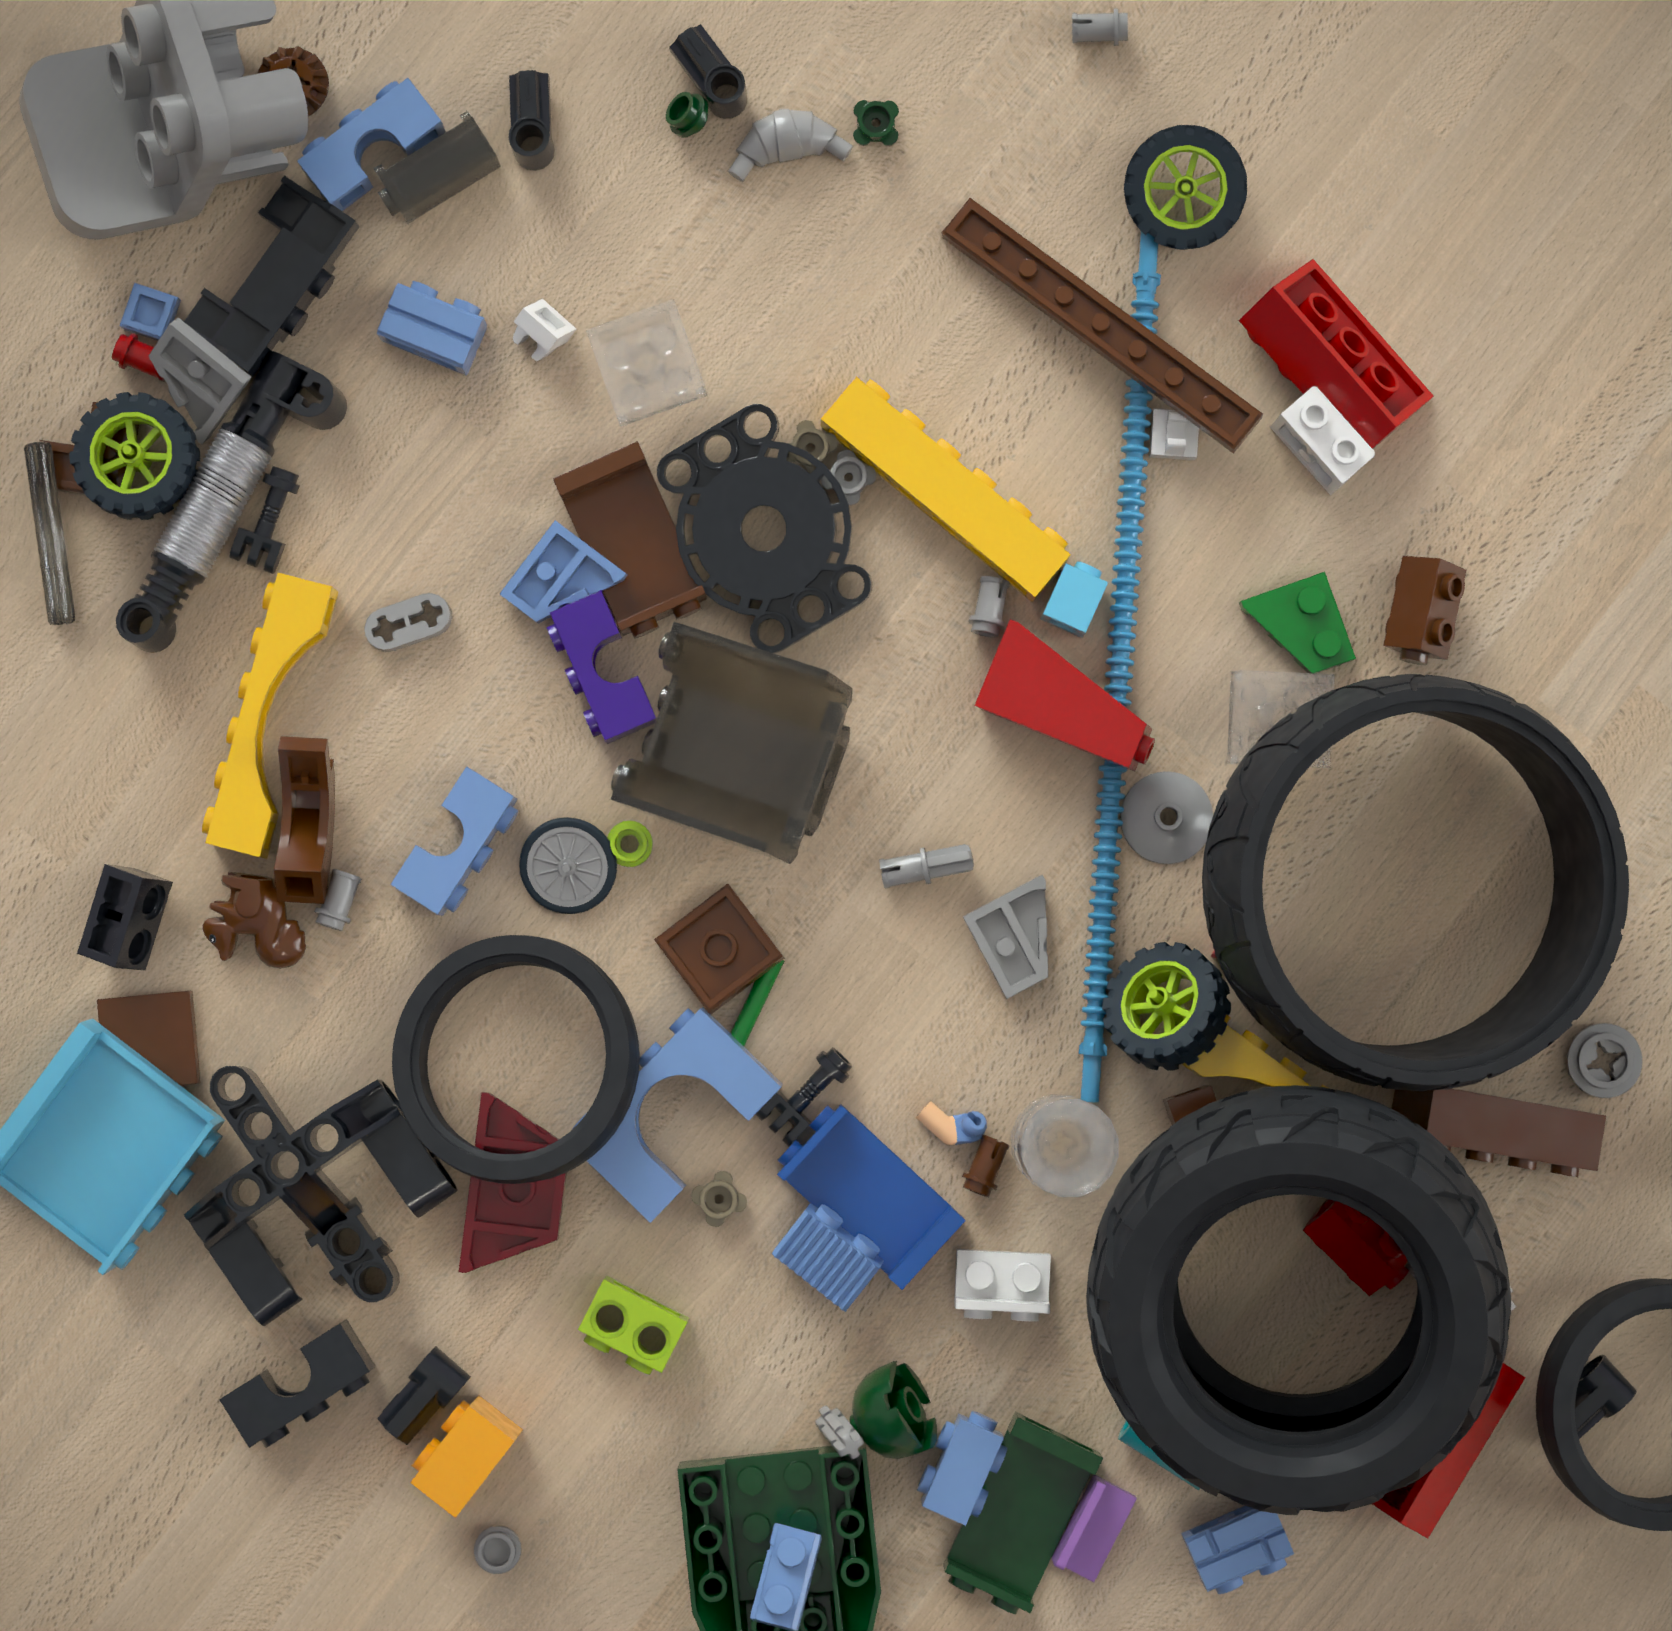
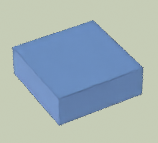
[119,283,181,341]

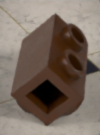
[1383,556,1467,665]

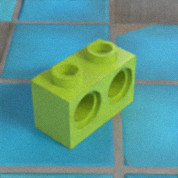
[578,1276,689,1375]

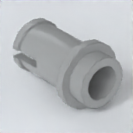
[1072,8,1128,46]
[968,576,1010,637]
[314,869,362,931]

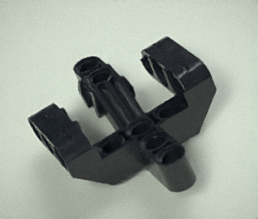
[184,1066,458,1326]

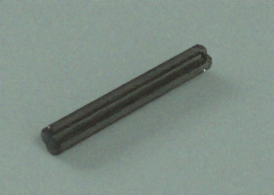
[24,441,75,626]

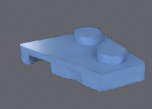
[500,520,628,623]

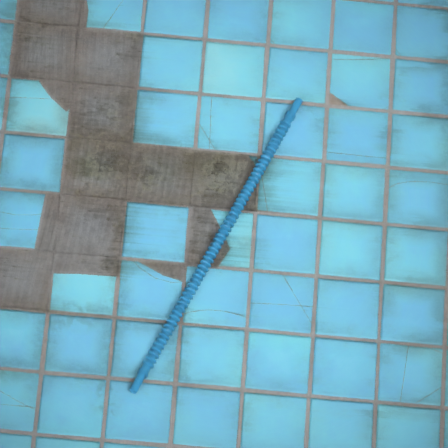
[1079,232,1161,1103]

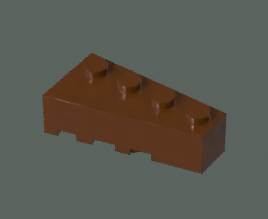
[1392,1089,1606,1177]

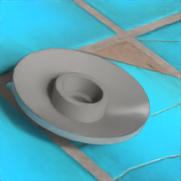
[1120,772,1213,864]

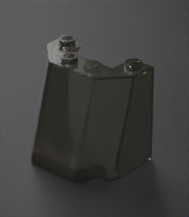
[610,622,853,865]

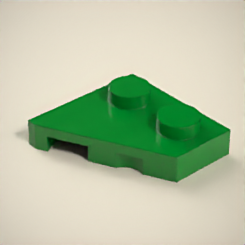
[1239,572,1356,675]

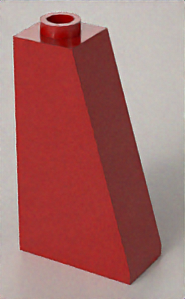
[974,619,1155,772]

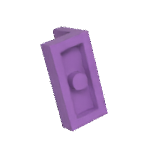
[1051,1475,1137,1582]

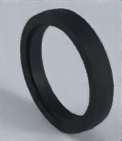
[392,935,640,1184]
[1536,1278,1672,1531]

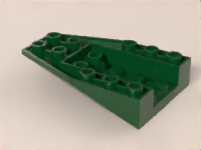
[677,1442,881,1631]

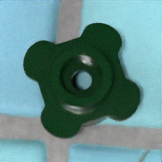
[853,100,899,146]

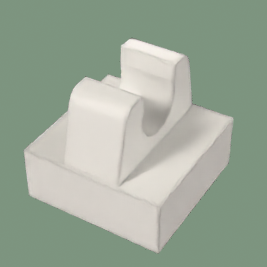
[513,299,576,361]
[1149,409,1199,460]

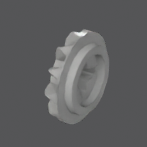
[1566,1023,1642,1098]

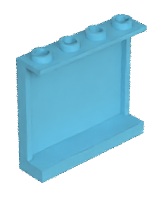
[0,1018,225,1275]

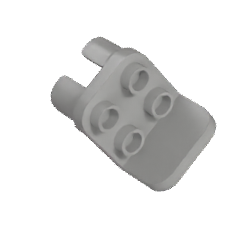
[19,0,308,240]

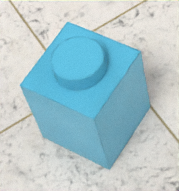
[1040,561,1108,638]

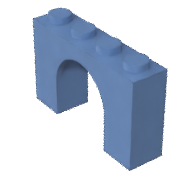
[572,1007,783,1223]

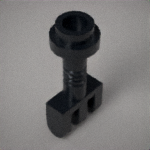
[229,466,300,574]
[755,1047,852,1146]

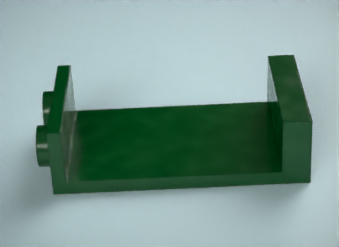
[943,1411,1103,1614]

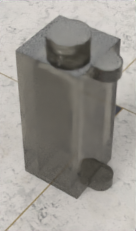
[373,111,501,224]

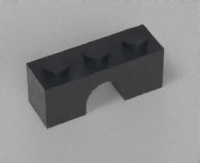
[219,1319,376,1448]

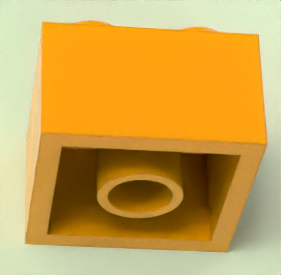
[410,1395,523,1518]

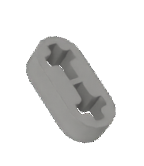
[364,593,452,652]

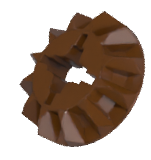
[256,46,329,116]

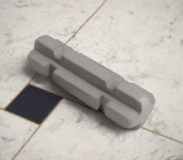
[815,1405,864,1459]

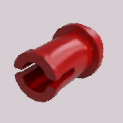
[112,334,165,382]

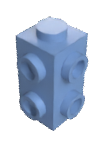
[917,1411,1007,1526]

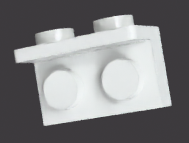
[1270,386,1375,495]
[954,1249,1051,1321]

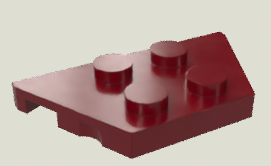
[458,1092,567,1273]

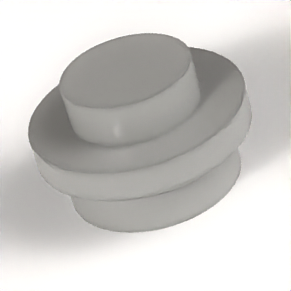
[474,1526,522,1574]

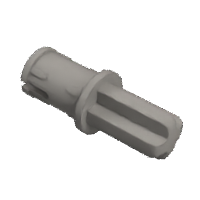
[879,844,974,889]

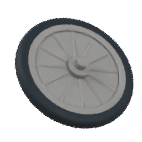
[519,817,617,914]

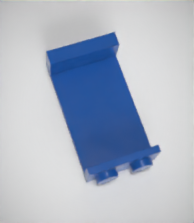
[777,1104,966,1290]

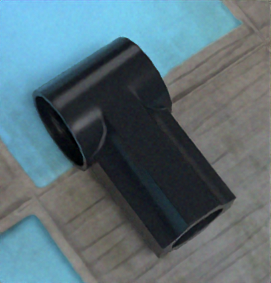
[669,24,747,119]
[508,70,555,171]
[377,1346,471,1445]
[1575,1355,1637,1439]

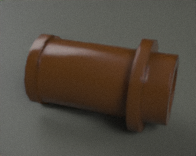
[962,1134,1010,1198]

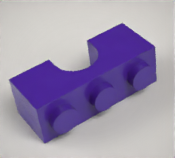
[546,590,658,744]

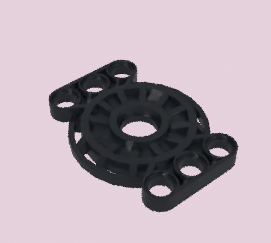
[657,404,873,653]

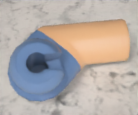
[916,1101,987,1146]

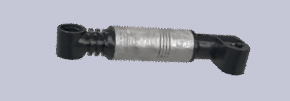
[116,350,347,653]

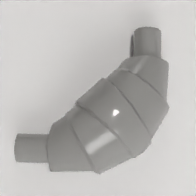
[728,109,853,182]

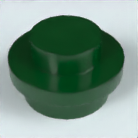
[665,92,708,138]

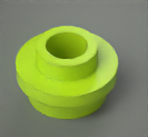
[607,821,653,867]

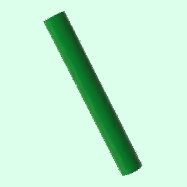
[730,960,785,1046]

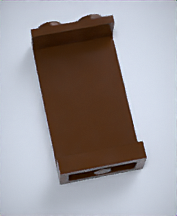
[553,441,707,639]

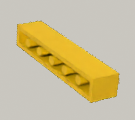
[821,376,1071,603]

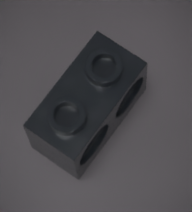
[77,864,173,971]

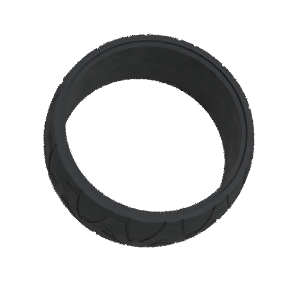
[1202,674,1629,1091]

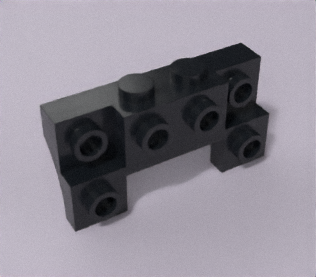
[182,175,359,377]

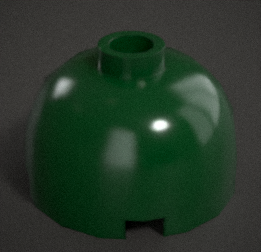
[850,1361,937,1459]

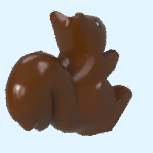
[202,872,306,969]

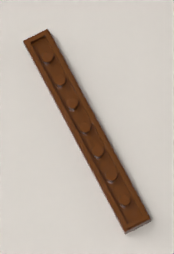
[941,198,1263,454]

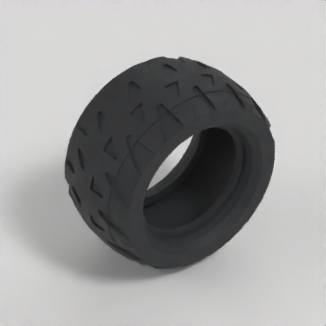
[1086,1085,1511,1515]

